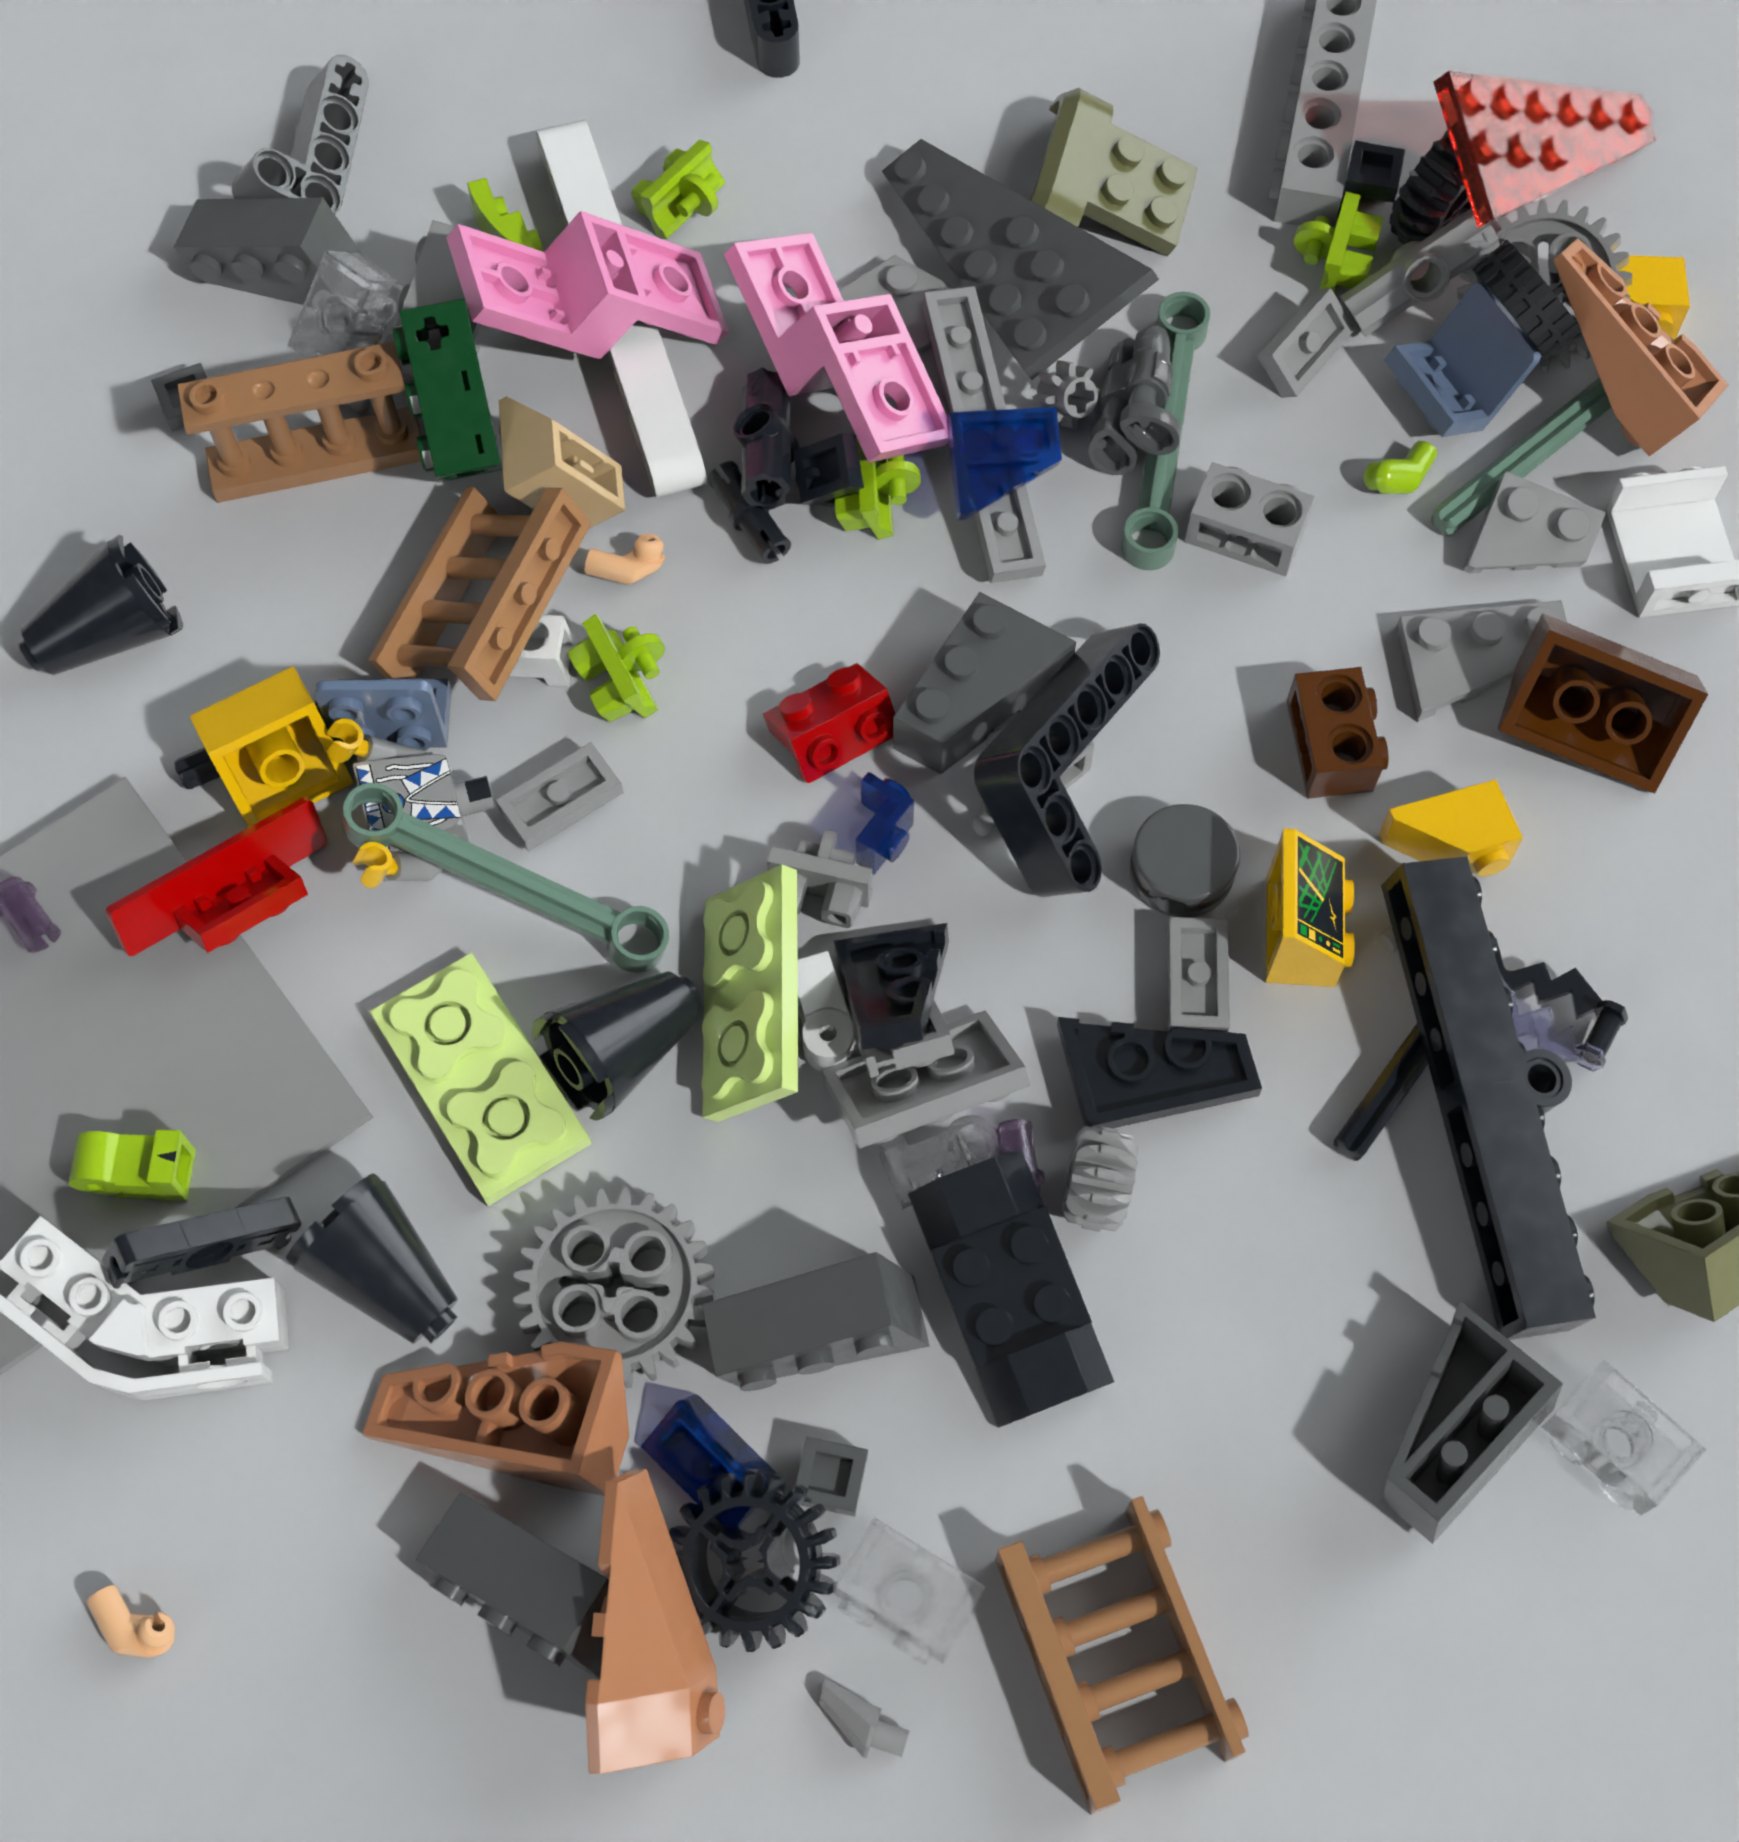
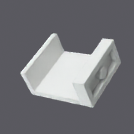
[1605,466,1739,618]

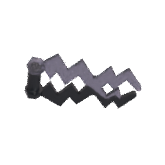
[1495,938,1628,1072]

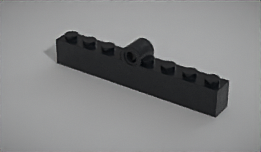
[1381,857,1596,1340]

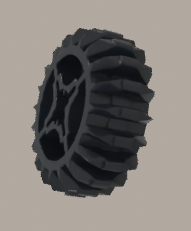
[1389,118,1512,245]
[669,1469,841,1652]

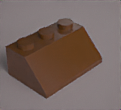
[1498,613,1708,794]

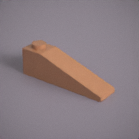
[1553,239,1729,457]
[362,1342,629,1496]
[585,1469,725,1774]

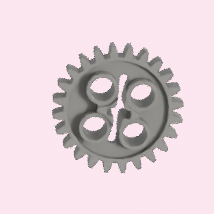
[1457,199,1632,373]
[513,1187,715,1389]

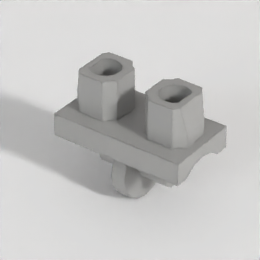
[767,829,873,928]

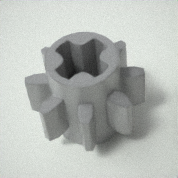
[1032,360,1102,429]

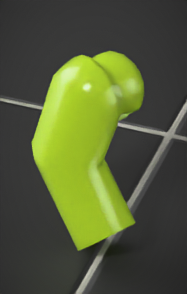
[1363,441,1438,494]

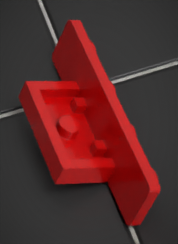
[105,797,327,956]

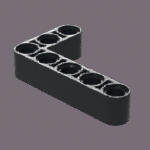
[974,623,1160,897]

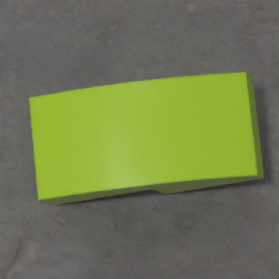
[467,178,544,252]

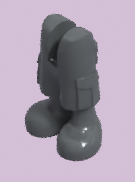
[1088,326,1181,475]

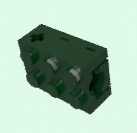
[392,298,502,482]

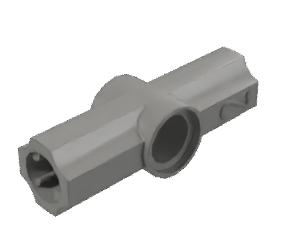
[1340,205,1500,337]

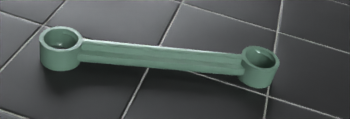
[1121,292,1210,570]
[342,783,669,973]

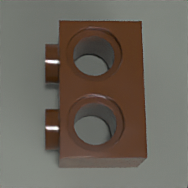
[1287,667,1389,799]

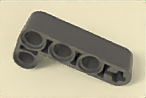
[232,55,369,215]

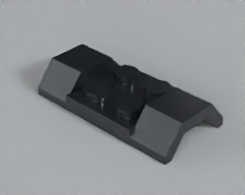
[908,1150,1115,1428]

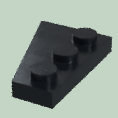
[834,923,949,1050]
[1057,1017,1262,1128]

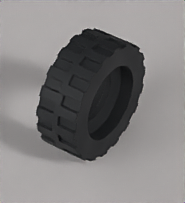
[1472,240,1582,360]

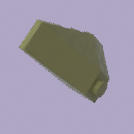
[1607,1169,1739,1322]

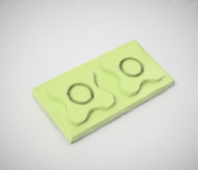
[701,864,798,1122]
[369,952,592,1206]

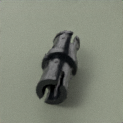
[707,461,791,564]

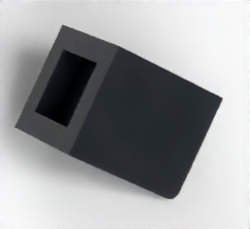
[1337,140,1405,218]

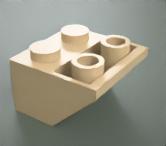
[498,396,625,528]

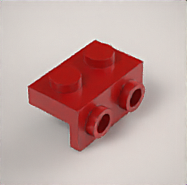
[763,663,895,783]

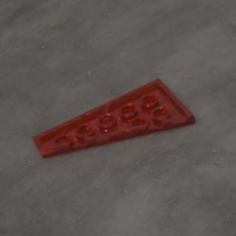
[1433,71,1656,229]

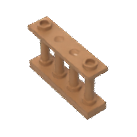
[177,341,421,503]
[368,486,591,701]
[995,1496,1249,1815]

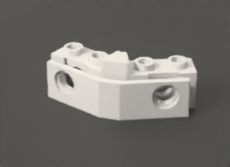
[0,1216,289,1401]

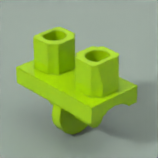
[631,139,726,239]
[1294,192,1384,292]
[835,437,921,540]
[567,614,665,722]

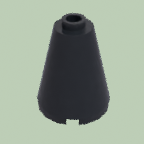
[19,535,183,675]
[532,971,701,1121]
[286,1173,458,1344]

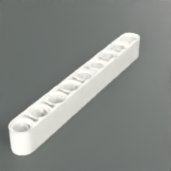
[536,119,707,498]

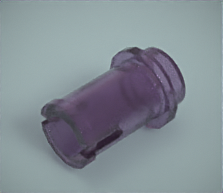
[0,877,61,953]
[994,1119,1046,1194]

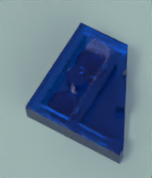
[947,407,1062,520]

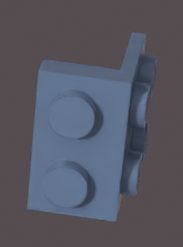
[1384,283,1541,437]
[315,678,452,750]

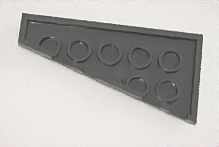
[882,139,1159,380]

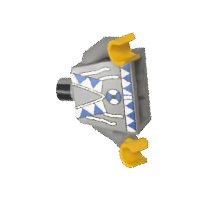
[327,718,495,888]

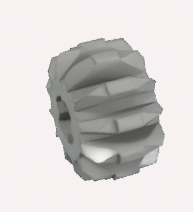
[1062,1126,1139,1232]

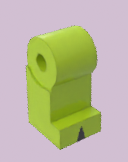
[68,1130,196,1201]

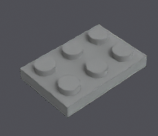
[821,1010,1030,1149]

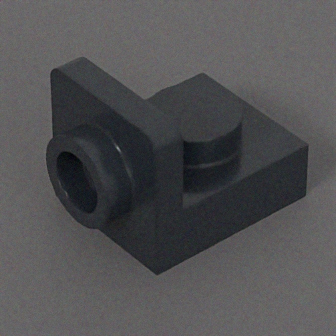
[793,433,864,507]

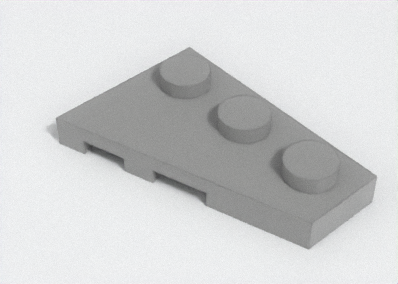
[1396,600,1567,722]

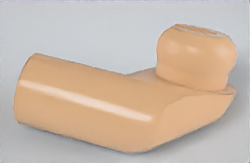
[585,534,665,585]
[86,1585,175,1658]

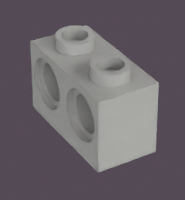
[1185,462,1315,576]

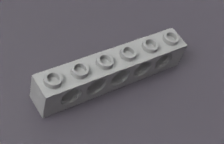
[1268,0,1377,228]

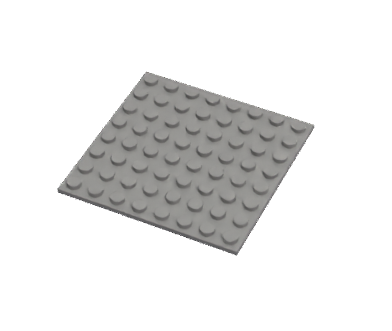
[0,777,373,1375]

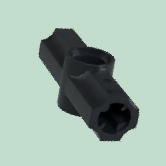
[732,367,800,511]

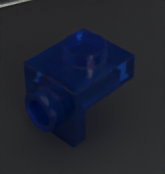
[855,772,914,875]

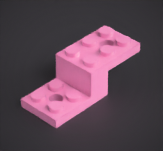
[446,211,729,359]
[724,233,956,463]

